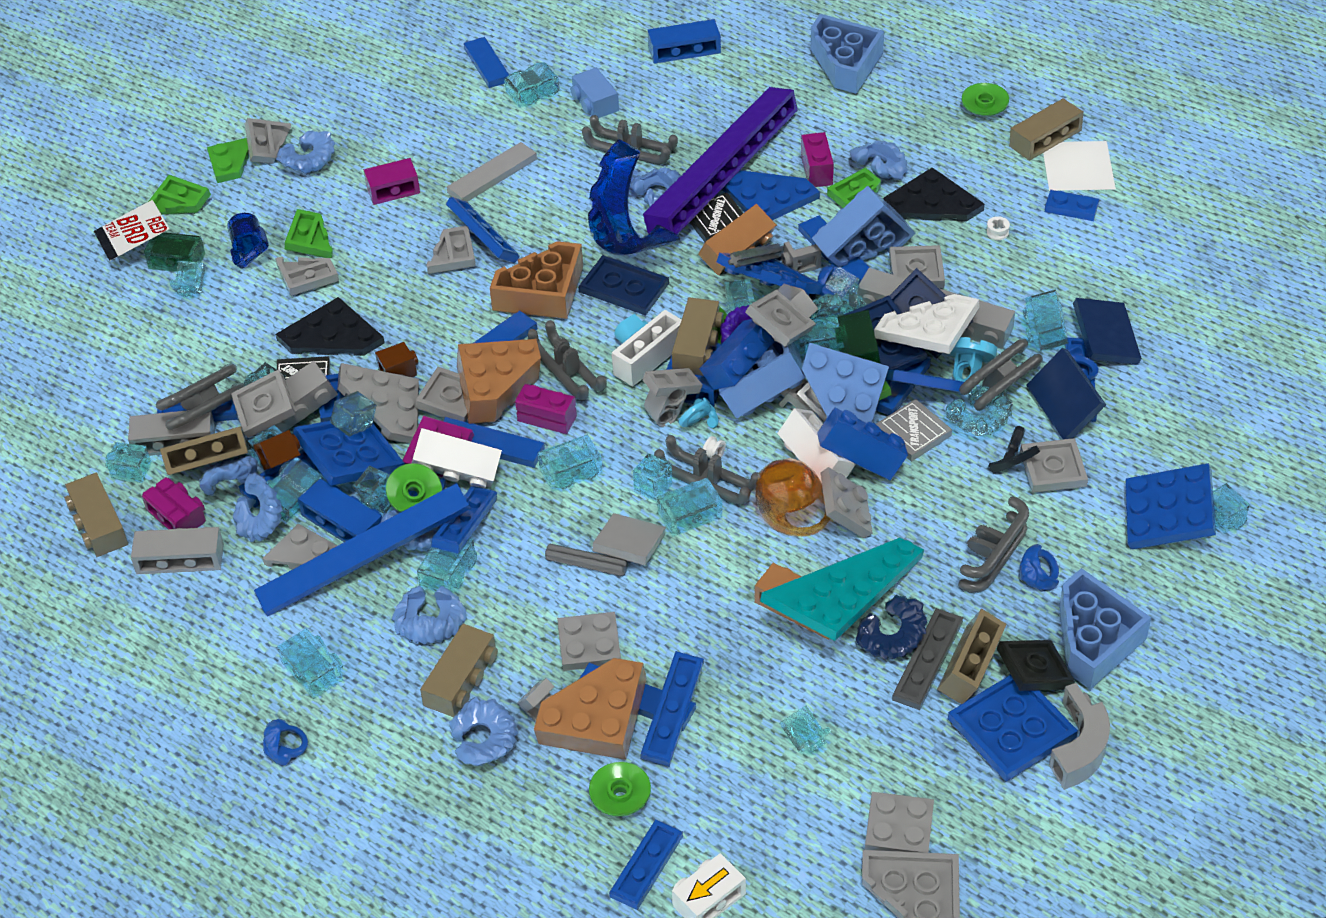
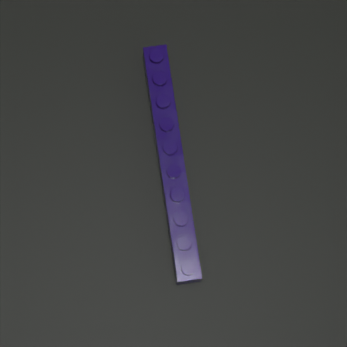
[643,87,798,239]

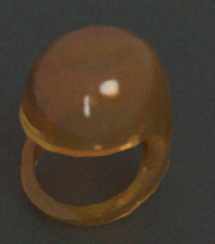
[754,458,831,537]

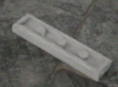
[447,142,537,202]

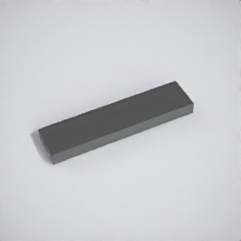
[892,608,963,710]

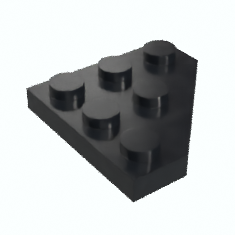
[882,167,985,222]
[276,297,385,356]

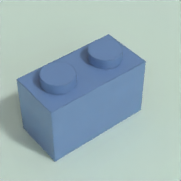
[570,67,619,118]

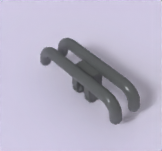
[582,115,678,165]
[528,320,607,401]
[959,338,1043,411]
[156,363,246,430]
[654,435,762,505]
[958,496,1029,593]

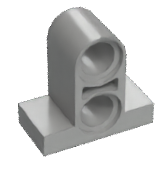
[642,368,702,427]

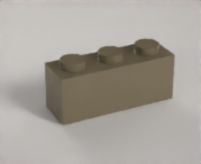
[1009,98,1084,161]
[672,297,724,376]
[160,426,250,475]
[64,472,129,557]
[937,609,1007,704]
[420,624,498,717]

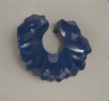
[856,594,928,660]

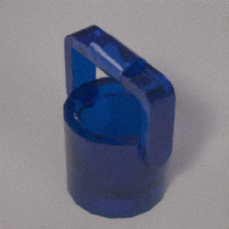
[227,212,269,269]

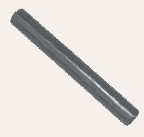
[728,243,784,268]

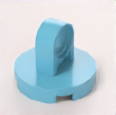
[946,337,997,382]

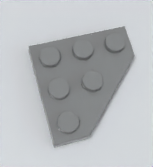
[338,363,419,444]
[862,850,960,918]

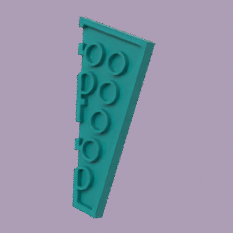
[760,537,924,641]

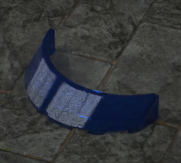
[588,139,680,255]

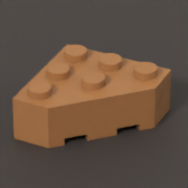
[490,241,583,319]
[457,339,541,424]
[534,658,647,760]

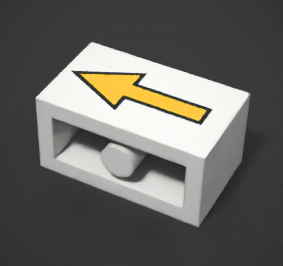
[672,853,746,918]

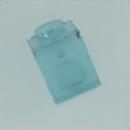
[170,261,206,297]
[825,266,860,301]
[779,705,831,753]

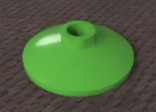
[961,83,1009,115]
[386,463,442,512]
[589,762,651,816]

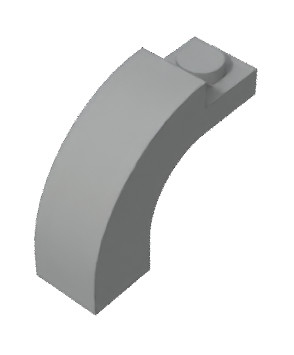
[1049,683,1110,790]

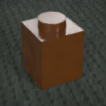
[375,342,419,377]
[253,430,300,470]

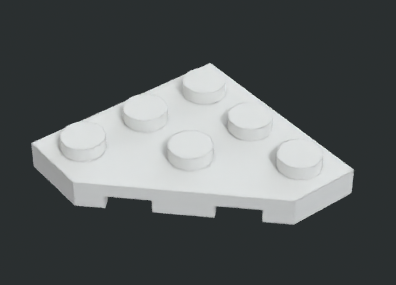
[874,294,979,354]

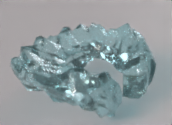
[809,292,867,320]
[945,385,1013,437]

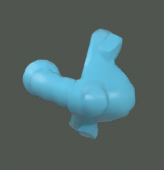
[678,397,719,428]

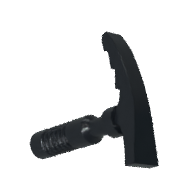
[988,426,1040,474]

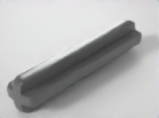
[545,543,627,576]

